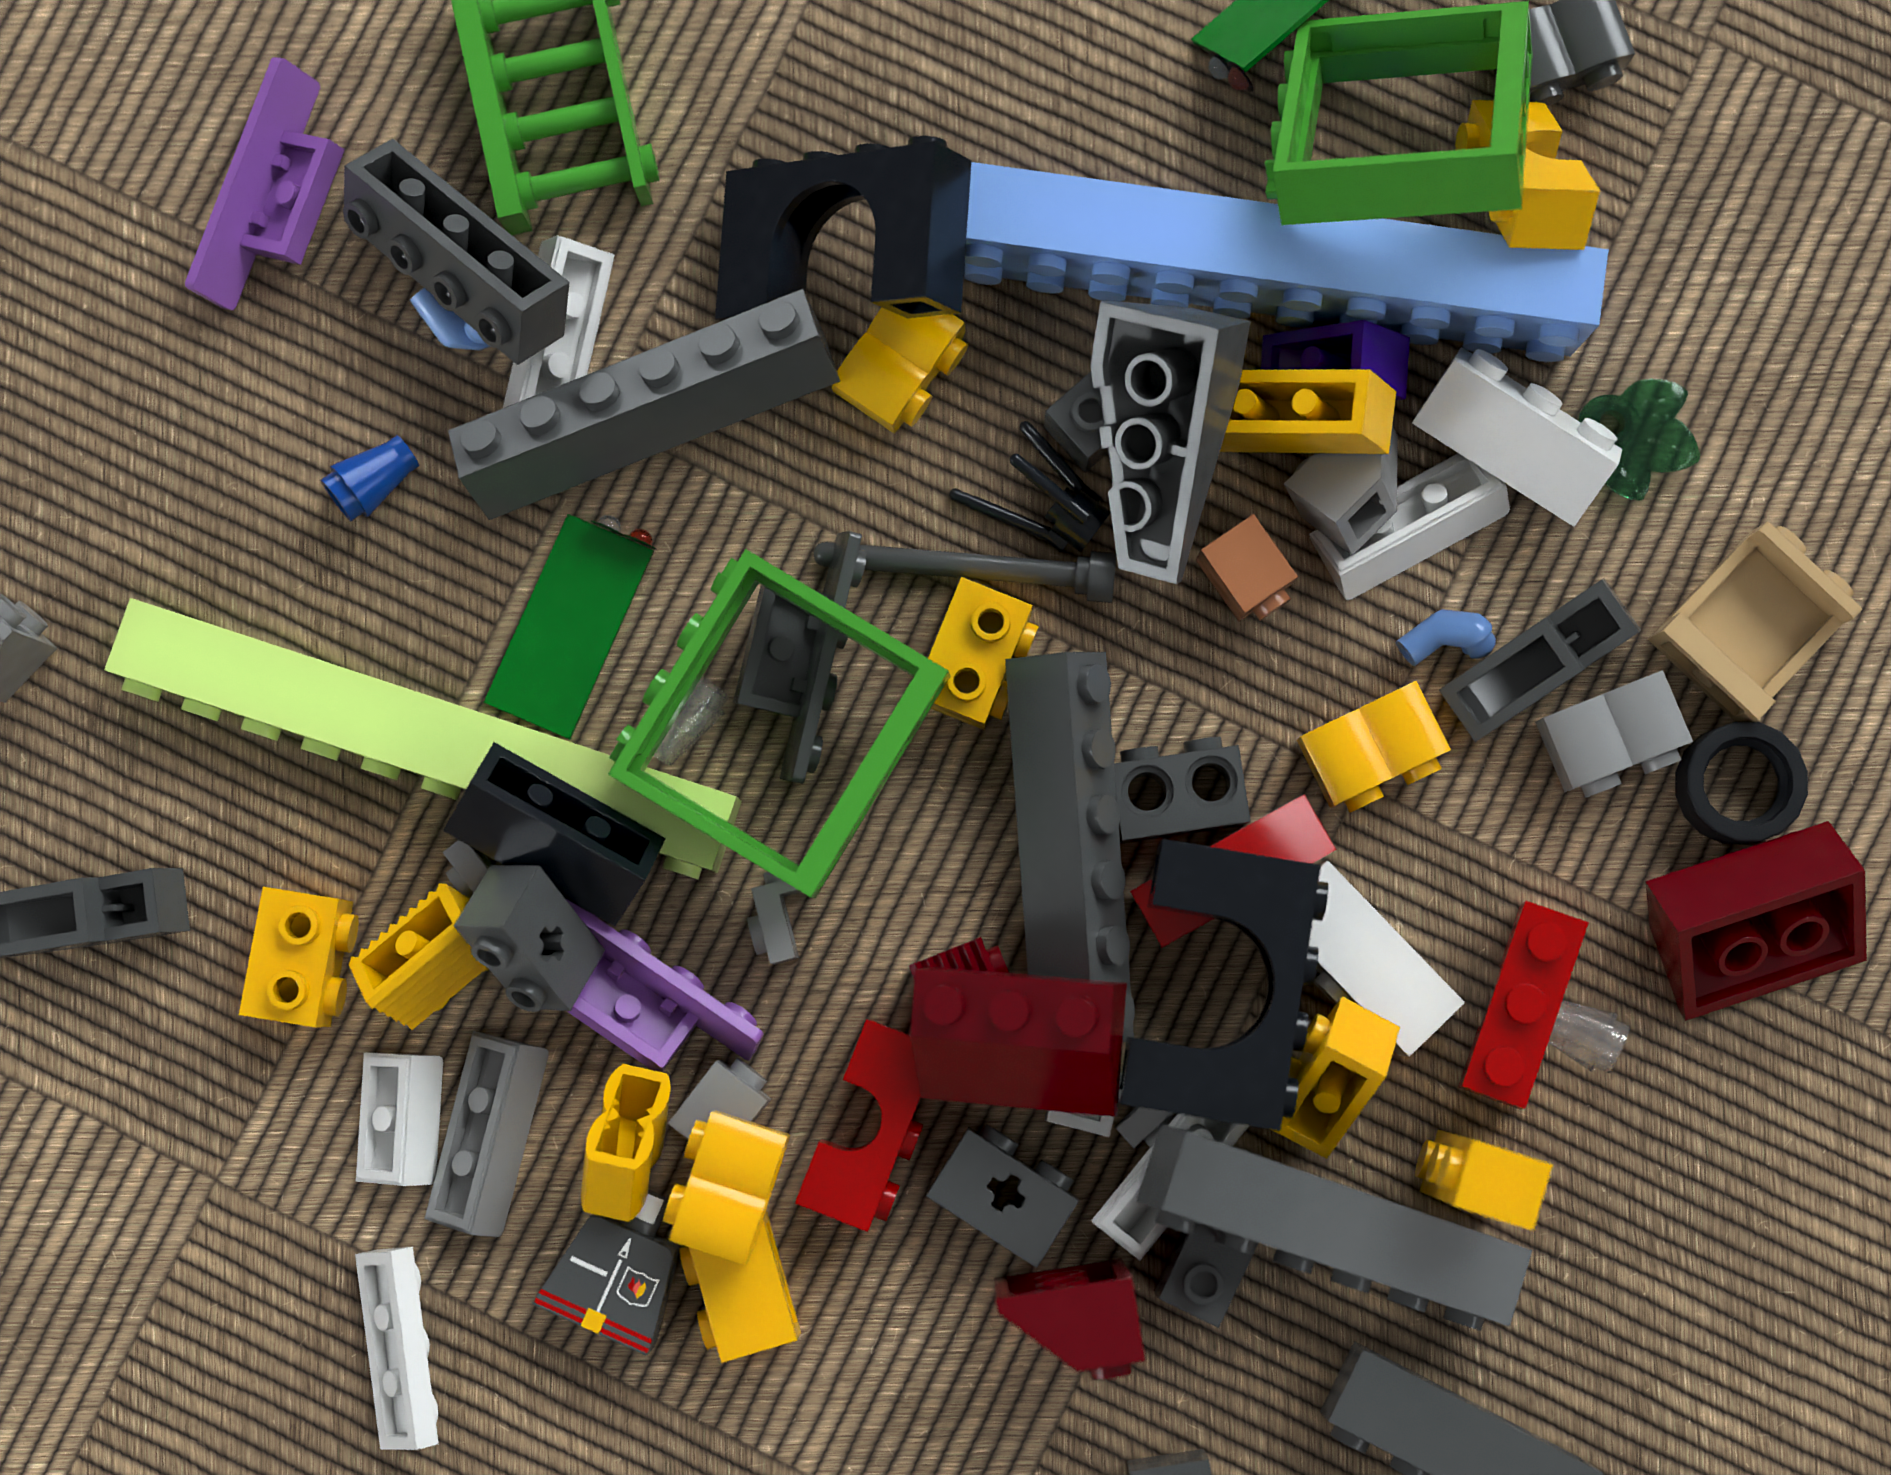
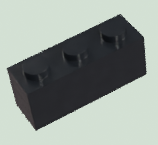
[443,742,666,926]

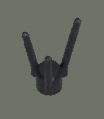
[949,421,1111,553]

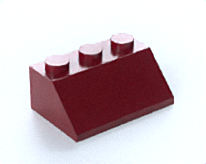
[1645,821,1867,1021]
[910,967,1127,1117]
[994,1258,1146,1380]

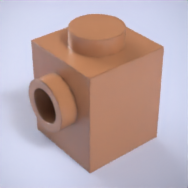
[1196,514,1298,622]

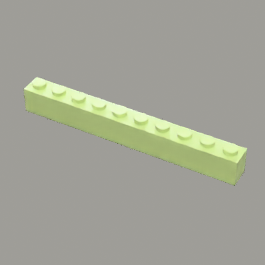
[104,598,742,880]

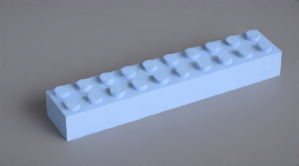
[964,162,1609,362]

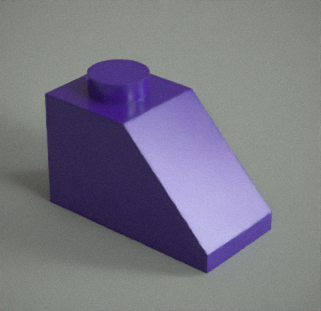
[1261,320,1410,401]

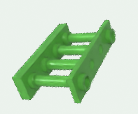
[451,0,660,235]

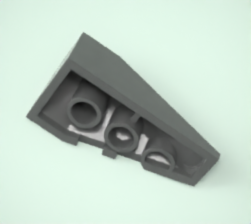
[1090,301,1251,584]

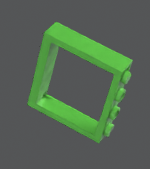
[1265,1,1533,225]
[608,549,950,898]

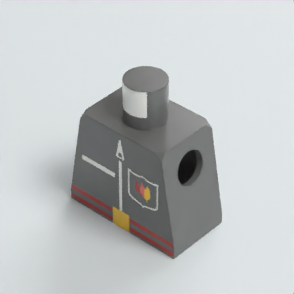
[533,1189,681,1356]

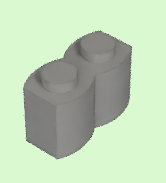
[1535,670,1693,798]

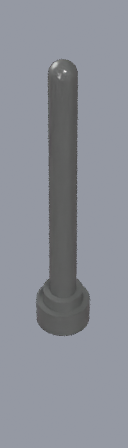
[813,542,1116,603]

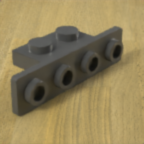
[733,531,867,784]

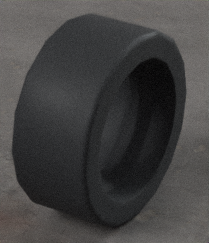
[1675,721,1808,845]

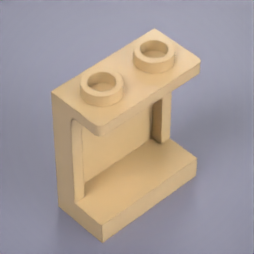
[1648,522,1862,722]

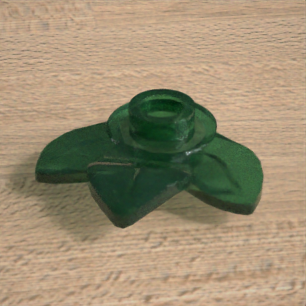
[1577,378,1700,501]

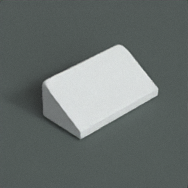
[356,1052,443,1186]

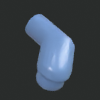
[1396,609,1496,666]

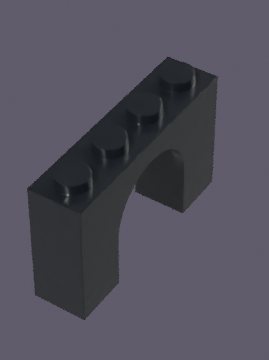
[715,136,972,321]
[1119,839,1329,1131]

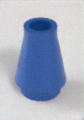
[320,435,420,521]

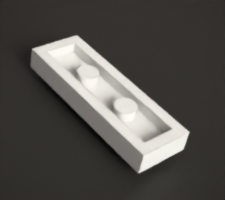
[355,1247,439,1450]

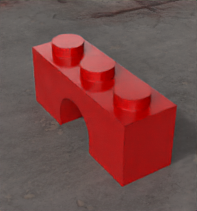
[1458,900,1589,1110]
[795,1019,933,1232]

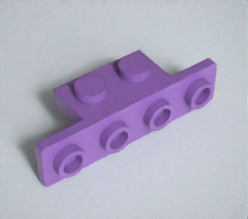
[185,57,345,310]
[567,900,764,1072]

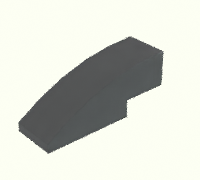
[1439,578,1641,742]
[0,868,190,958]

